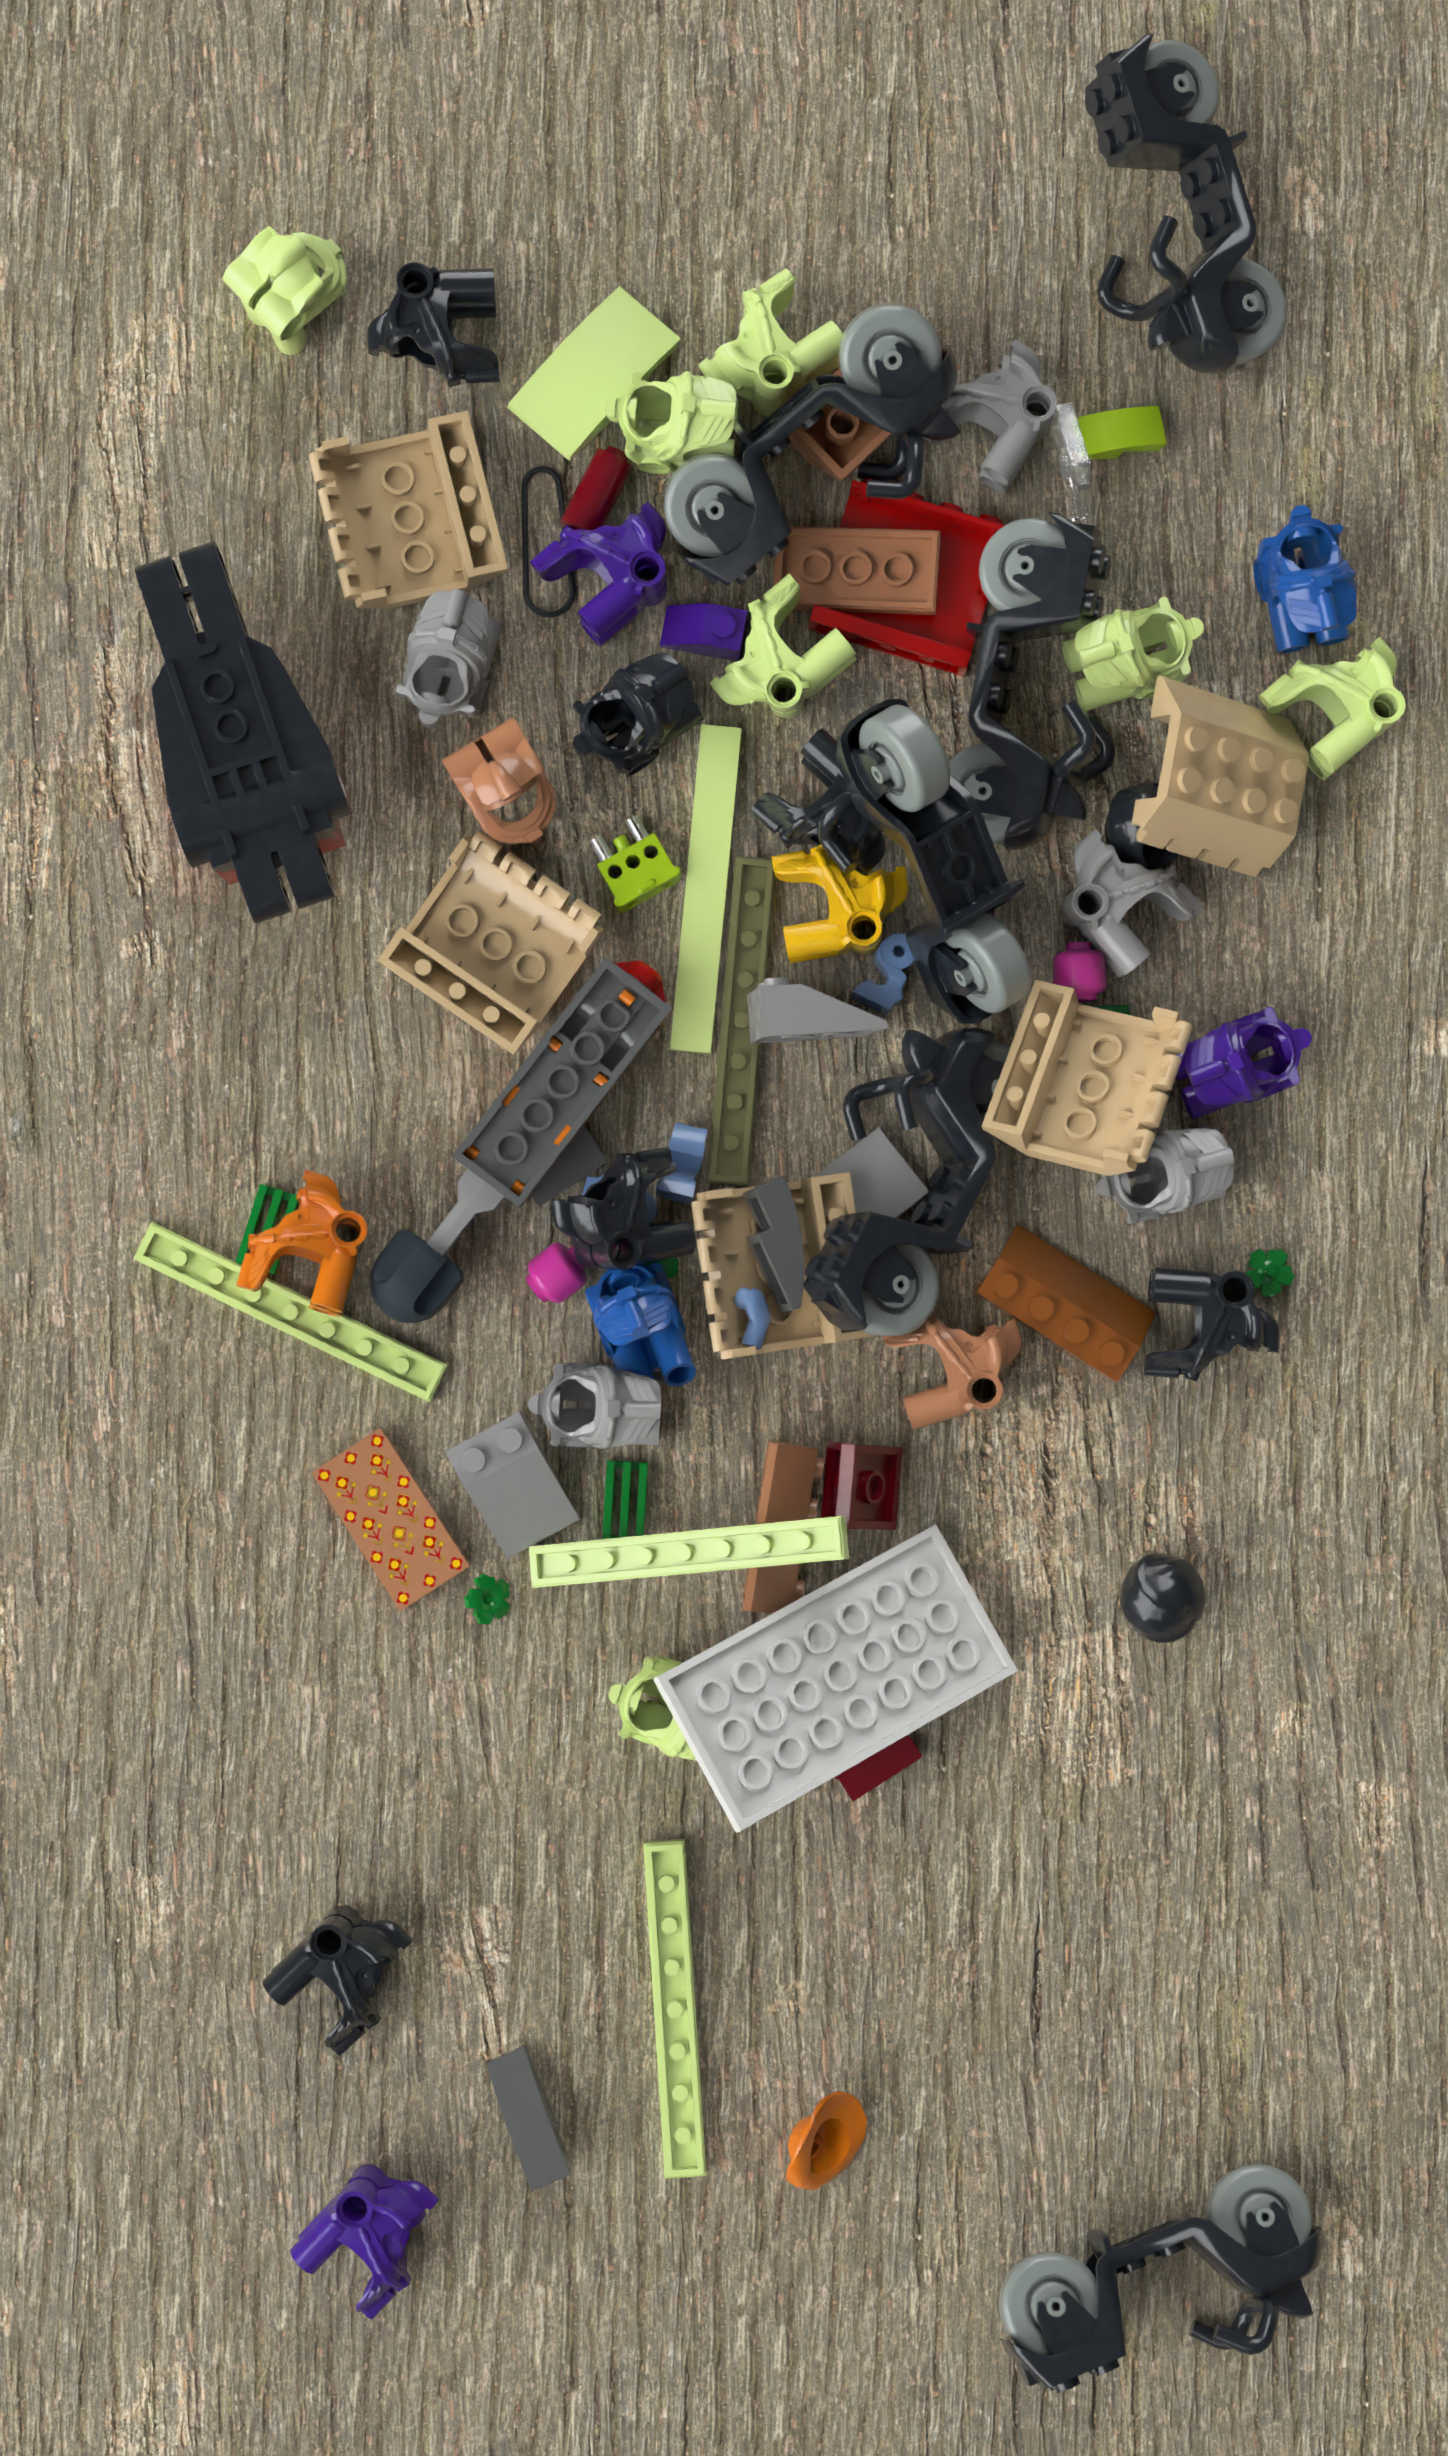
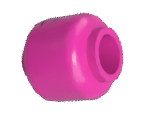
[1052,942,1107,1002]
[526,1242,587,1304]

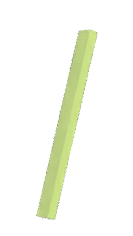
[670,724,742,1054]
[133,1222,448,1402]
[529,1516,849,1588]
[643,1838,706,2179]

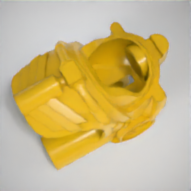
[771,845,909,964]

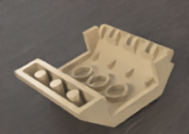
[308,410,508,609]
[1131,676,1310,877]
[377,830,603,1056]
[982,980,1193,1176]
[691,1172,875,1359]

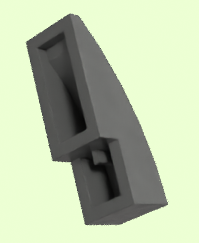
[743,1175,804,1313]
[486,2045,572,2191]

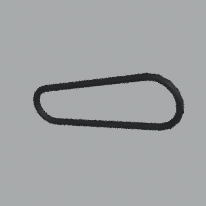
[522,466,576,618]

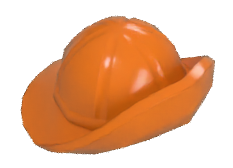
[786,2091,867,2190]

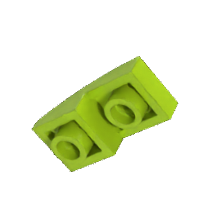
[1073,406,1167,460]

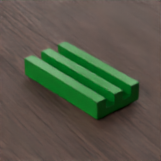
[235,1184,299,1275]
[602,1460,648,1539]

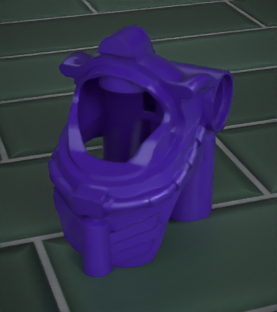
[530,502,668,647]
[1175,1007,1312,1120]
[290,2164,439,2319]

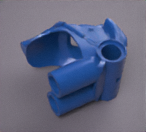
[1253,505,1357,654]
[585,1262,696,1387]

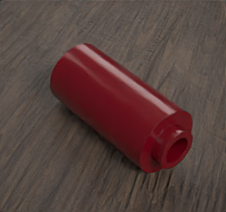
[559,446,633,530]

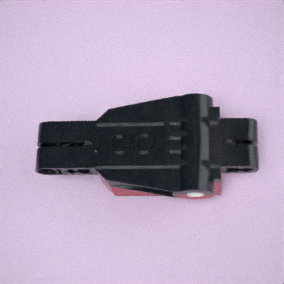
[135,541,353,924]

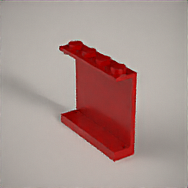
[808,478,1005,677]

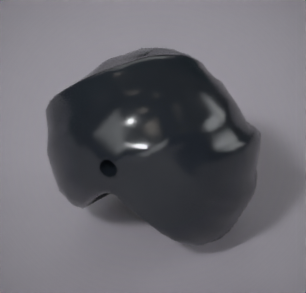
[1104,783,1179,870]
[1120,1553,1206,1643]

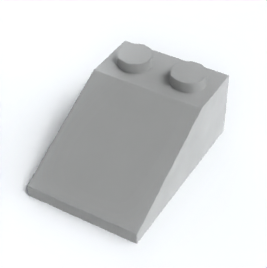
[747,977,888,1044]
[445,1411,580,1559]

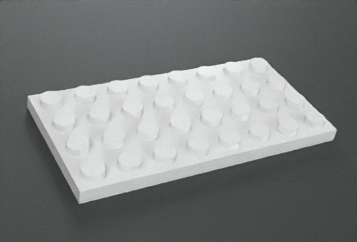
[653,1524,1018,1833]

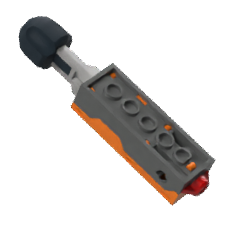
[369,957,672,1323]

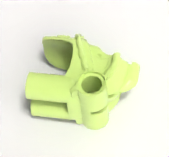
[223,226,347,355]
[698,268,843,417]
[605,371,739,474]
[710,574,857,718]
[1061,597,1204,712]
[1259,637,1406,780]
[608,1655,697,1761]

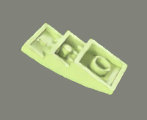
[507,286,681,460]

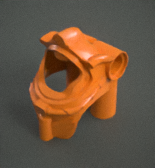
[236,1169,367,1317]

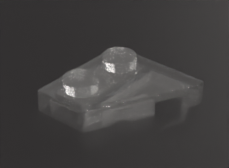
[1049,403,1091,521]

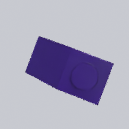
[660,603,748,662]

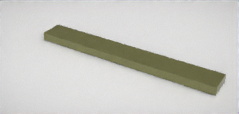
[707,856,775,1186]

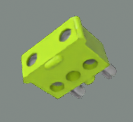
[590,815,682,913]

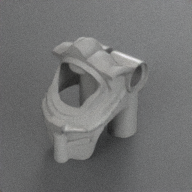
[923,339,1057,494]
[395,589,502,729]
[1060,829,1204,978]
[1096,1125,1234,1225]
[528,1363,662,1449]

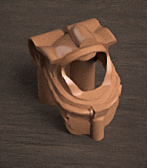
[441,717,557,848]
[883,1314,1022,1430]

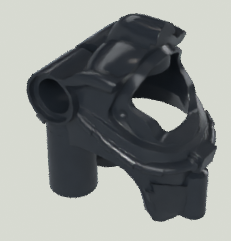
[367,262,500,387]
[573,652,704,777]
[750,728,886,874]
[551,1147,696,1270]
[1144,1267,1280,1381]
[262,1905,413,2056]

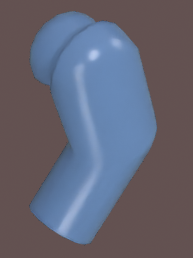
[734,1287,771,1350]

